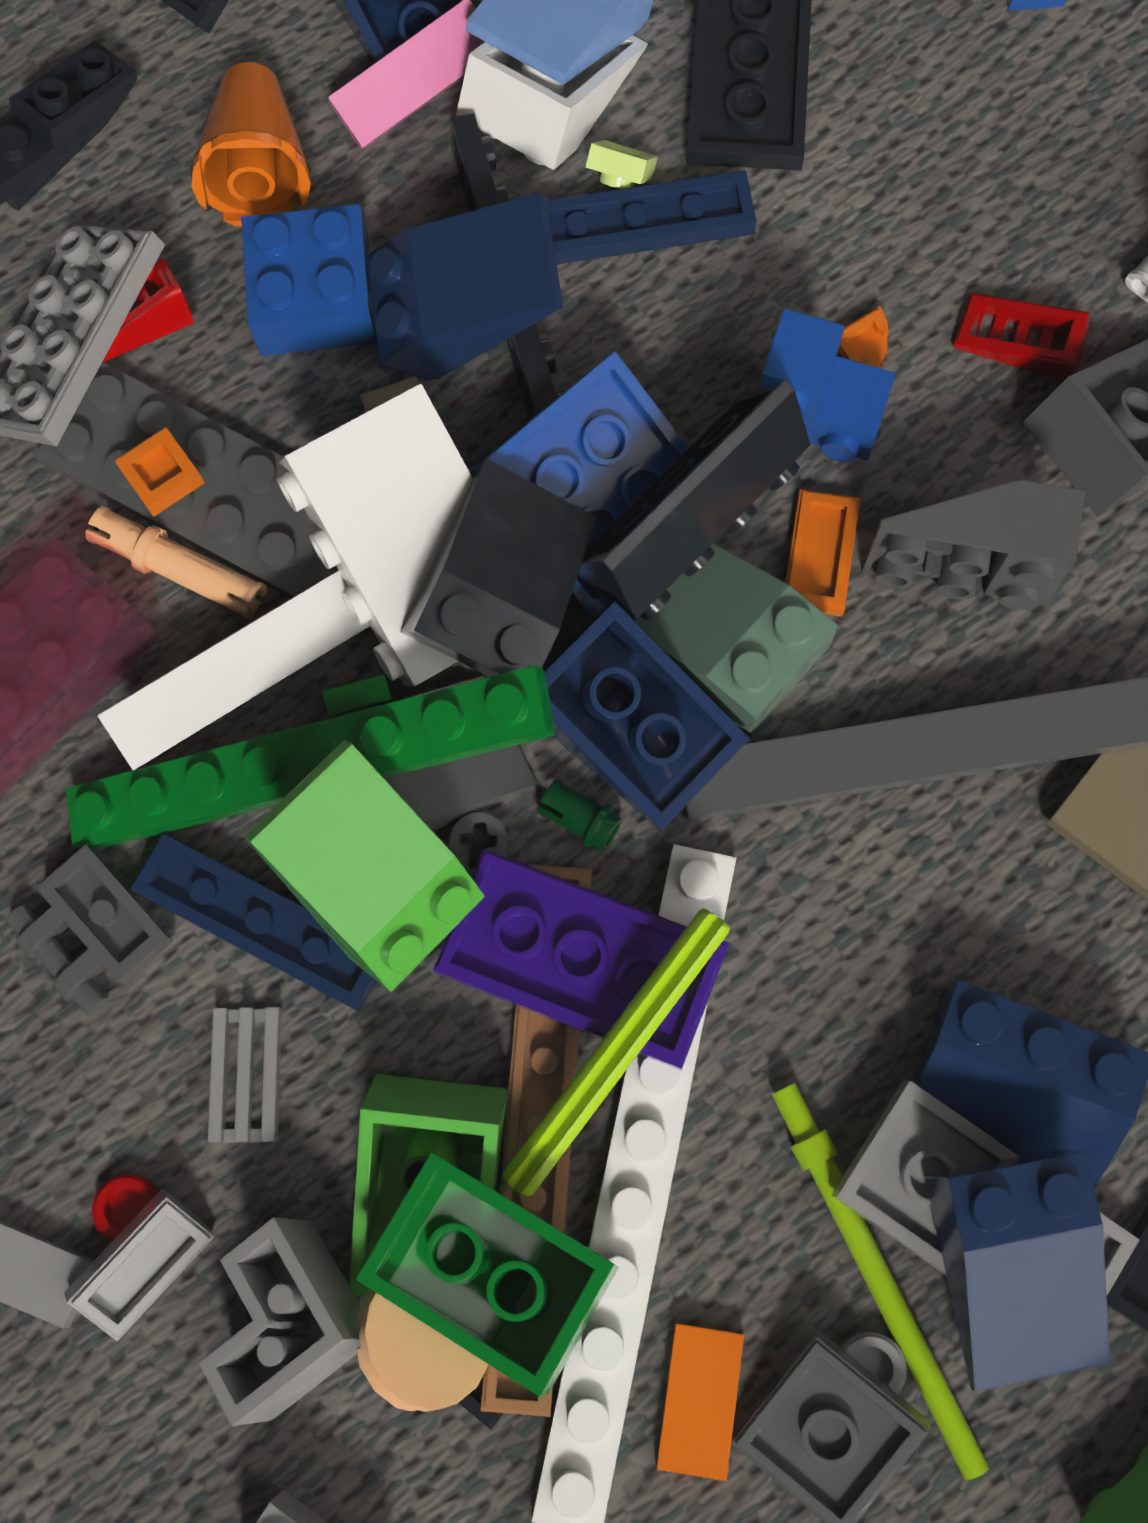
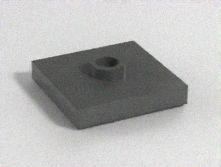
[731,1329,931,1523]

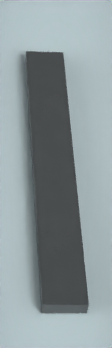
[686,677,1148,820]

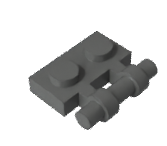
[6,844,174,1016]

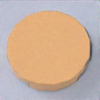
[356,1290,489,1412]

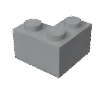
[199,1217,361,1426]

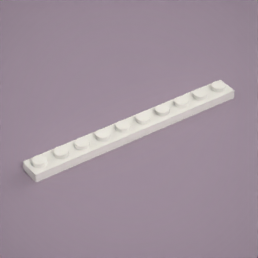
[532,844,737,1523]

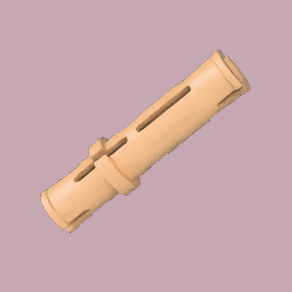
[85,506,267,620]

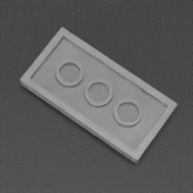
[831,1080,1139,1295]

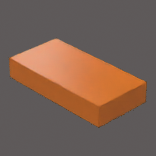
[785,489,861,617]
[656,1322,744,1481]

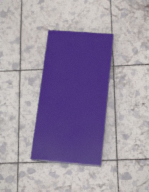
[433,849,729,1071]

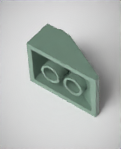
[634,544,838,737]

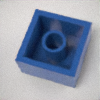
[241,204,377,356]

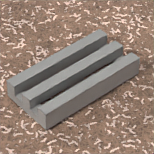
[208,1007,282,1143]

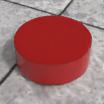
[92,1174,159,1241]

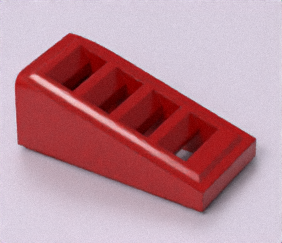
[102,258,195,363]
[953,293,1089,381]

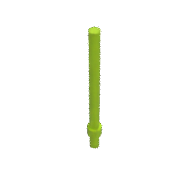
[771,1083,989,1481]

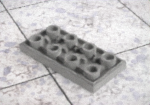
[0,224,165,446]

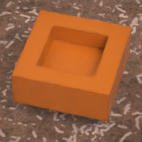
[114,427,205,517]

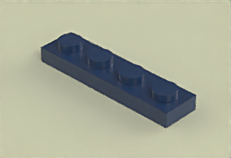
[547,170,757,265]
[130,833,376,1012]

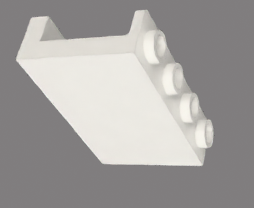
[277,384,473,686]

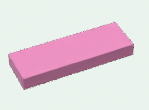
[328,0,485,150]

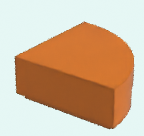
[837,306,888,368]

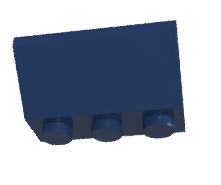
[913,980,1148,1187]

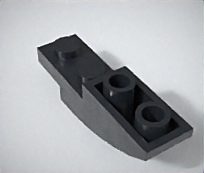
[0,40,137,211]

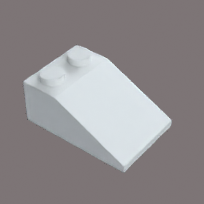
[456,35,648,170]

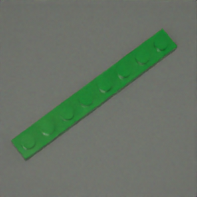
[65,665,556,851]

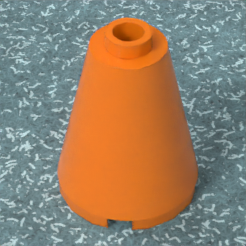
[191,62,311,227]

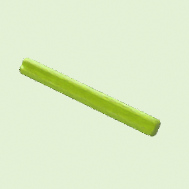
[502,908,730,1197]

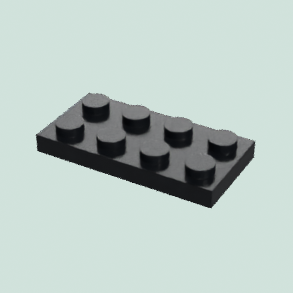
[687,0,812,171]

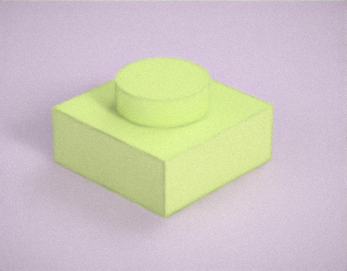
[586,140,658,189]

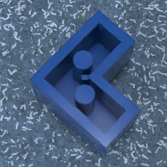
[760,308,896,462]

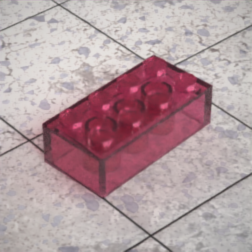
[0,538,161,799]

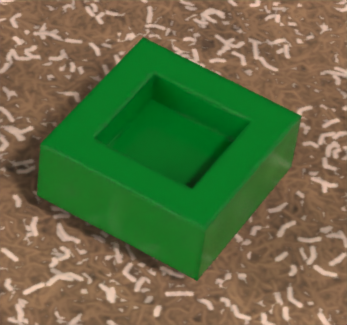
[322,674,393,716]

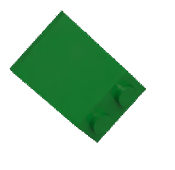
[356,1152,619,1397]

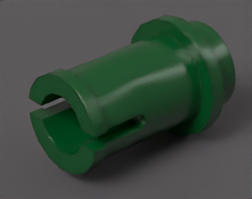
[537,778,623,851]

